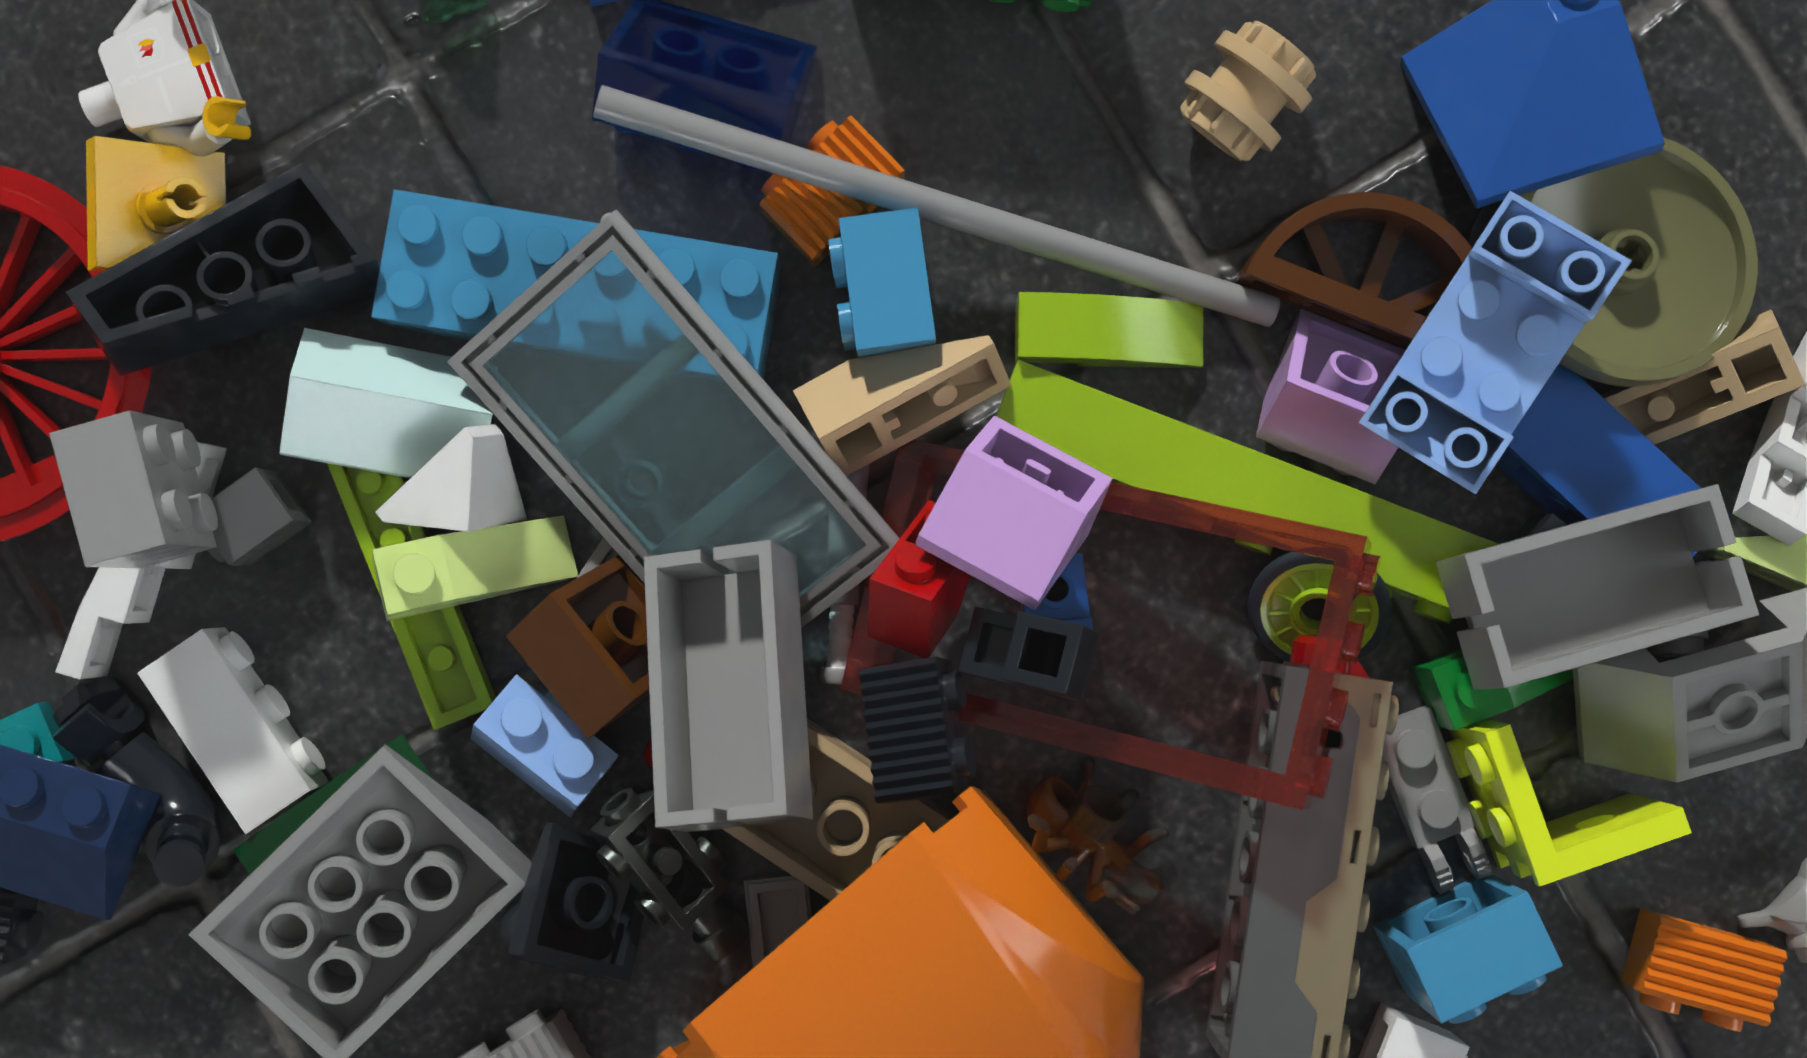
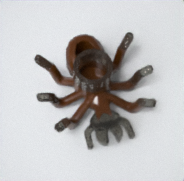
[1026,757,1170,915]

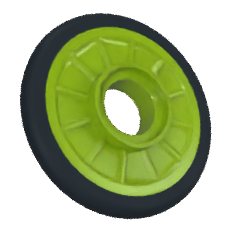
[1248,547,1392,662]

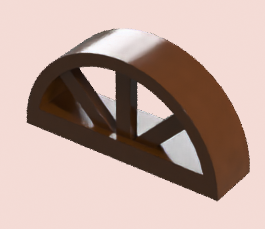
[1235,192,1472,350]

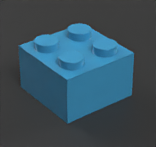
[828,207,936,358]
[1373,875,1563,1024]

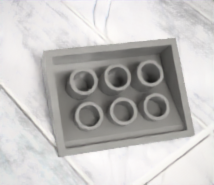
[189,744,532,1058]

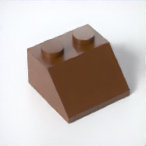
[506,555,650,739]

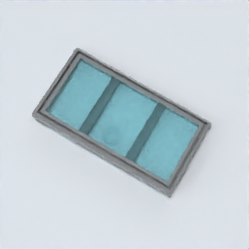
[447,209,900,628]

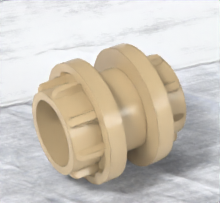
[1180,21,1316,162]

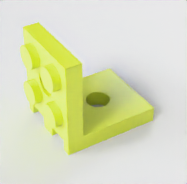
[1446,719,1692,887]

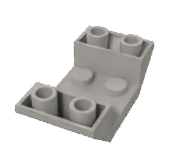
[1573,588,1807,783]

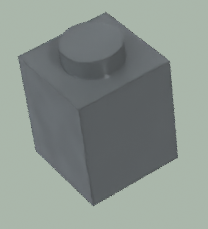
[207,467,312,566]

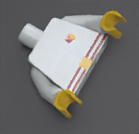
[78,0,251,157]

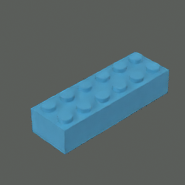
[371,189,783,383]

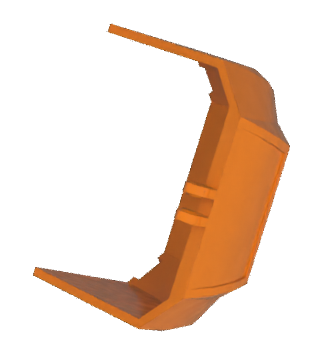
[656,786,1145,1058]

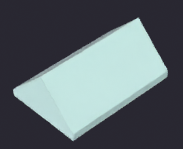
[279,328,499,478]

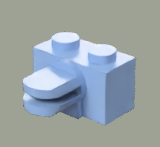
[470,674,619,818]

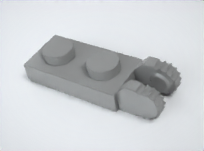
[1382,705,1492,894]

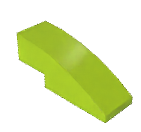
[1015,292,1204,368]

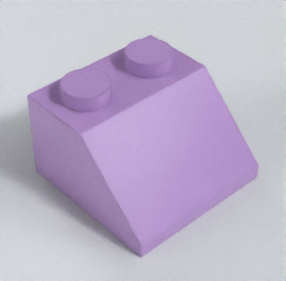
[1256,309,1406,484]

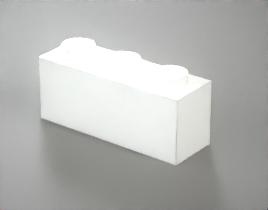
[137,627,329,835]

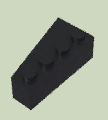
[66,162,380,376]

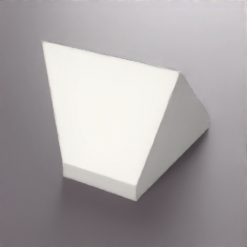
[376,424,527,532]

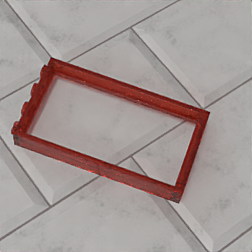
[840,440,1381,810]

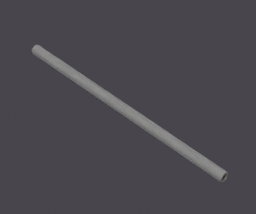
[593,85,1280,327]

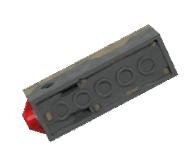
[1206,634,1399,1058]

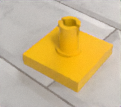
[86,136,226,272]

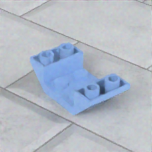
[1359,191,1632,494]

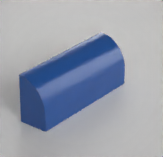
[1496,364,1730,557]

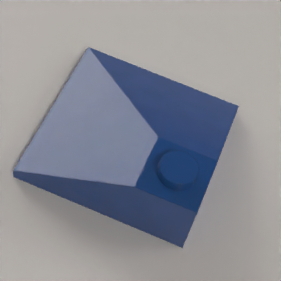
[1400,0,1665,208]

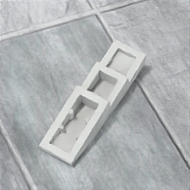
[1732,331,1807,546]
[55,441,227,679]

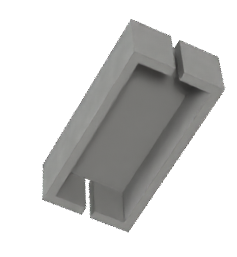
[1436,484,1759,690]
[644,540,813,832]

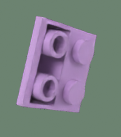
[915,416,1113,610]

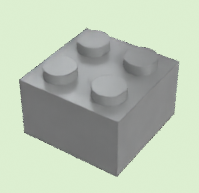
[49,410,218,569]

